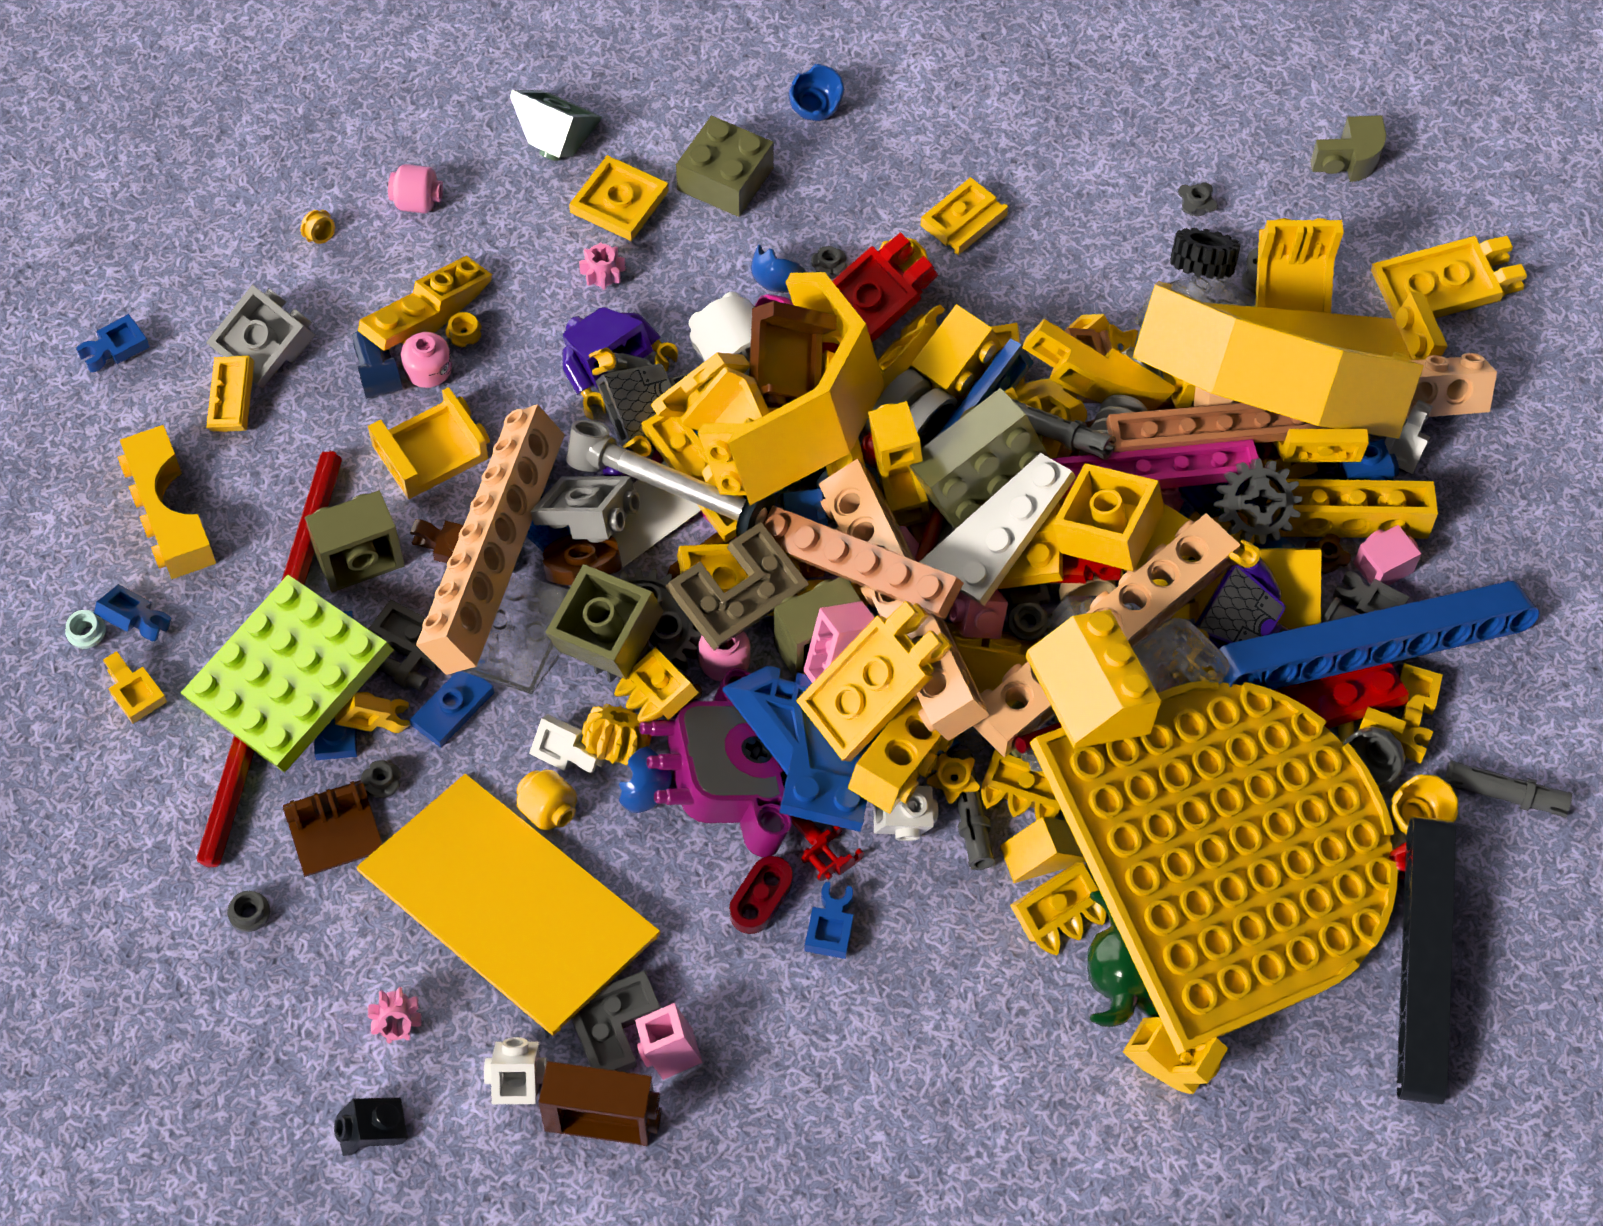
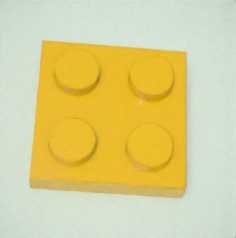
[569,155,669,241]

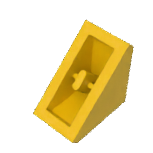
[1000,816,1086,883]

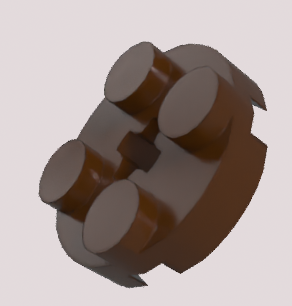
[542,535,622,585]

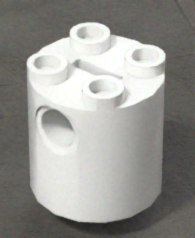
[689,292,755,376]

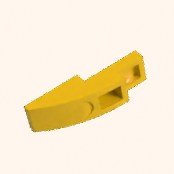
[358,255,492,351]
[1022,319,1176,410]

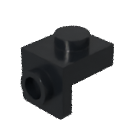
[334,1098,408,1156]

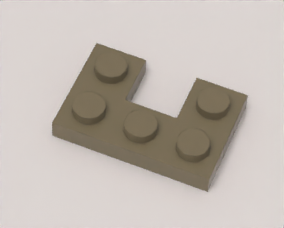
[666,522,809,651]

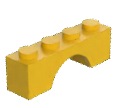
[868,401,930,527]
[117,425,216,579]

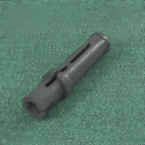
[1013,399,1116,460]
[948,750,995,870]
[1444,760,1572,818]

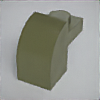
[1310,115,1386,182]

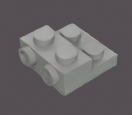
[206,285,315,388]
[531,476,639,542]

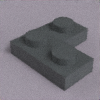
[571,970,661,1072]

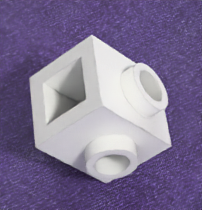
[873,780,938,841]
[484,1037,547,1104]

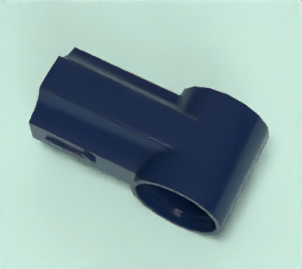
[352,330,403,399]

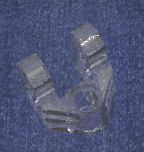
[1135,618,1229,693]

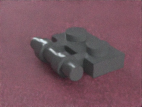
[368,599,439,692]

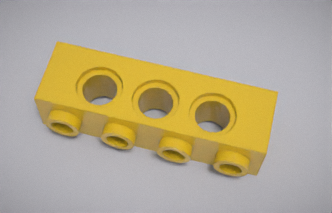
[1272,479,1438,539]
[848,687,955,814]

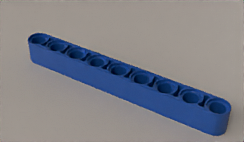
[1211,581,1540,690]

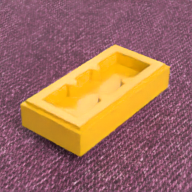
[206,356,255,432]

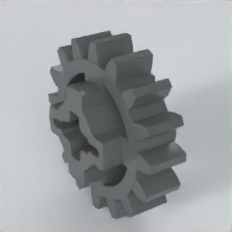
[1214,459,1303,544]

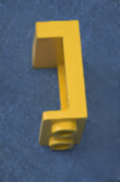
[681,367,770,486]
[368,387,490,500]

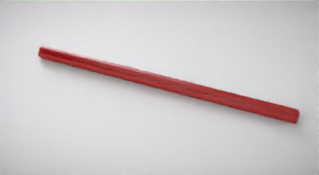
[196,450,342,868]

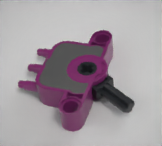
[639,668,792,857]

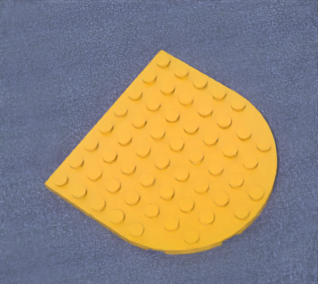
[1030,680,1398,1055]

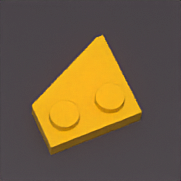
[651,352,750,417]

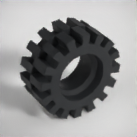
[1170,228,1241,279]

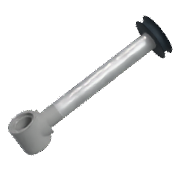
[566,420,776,537]

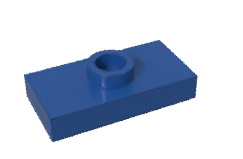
[410,669,495,748]

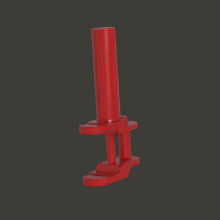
[791,816,864,881]

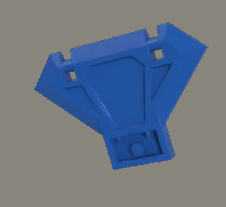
[722,665,960,832]

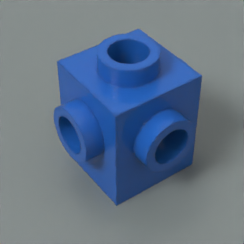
[1338,440,1399,480]

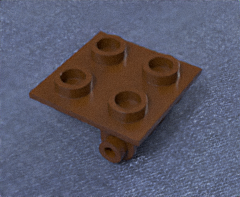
[283,780,382,877]

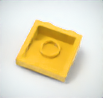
[997,503,1063,589]

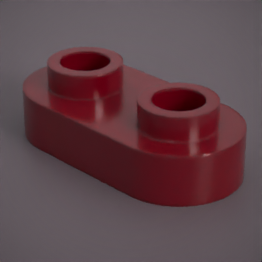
[729,856,793,934]

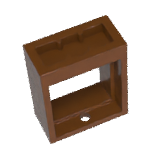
[538,1061,662,1146]

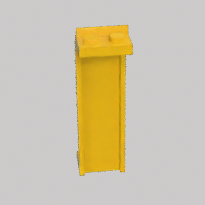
[1162,292,1448,408]

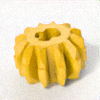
[581,704,652,765]

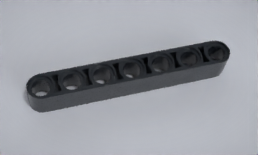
[1397,816,1456,1105]

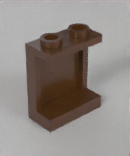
[749,301,837,408]

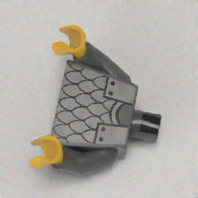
[589,348,687,457]

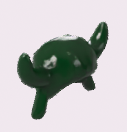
[1087,890,1159,1027]

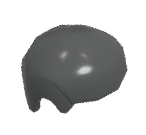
[1343,726,1406,788]

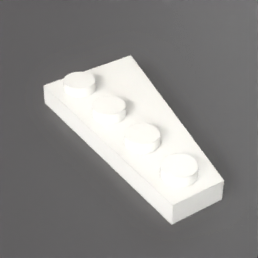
[920,453,1076,606]

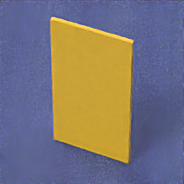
[357,774,660,1036]

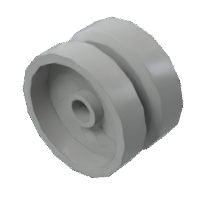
[865,370,959,448]

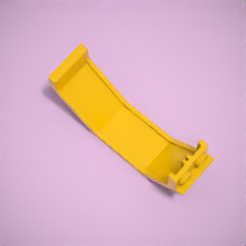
[1255,218,1369,462]
[697,272,885,505]
[1132,281,1424,439]

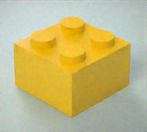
[911,304,1003,407]
[1053,463,1165,572]

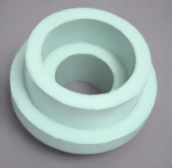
[65,610,106,649]

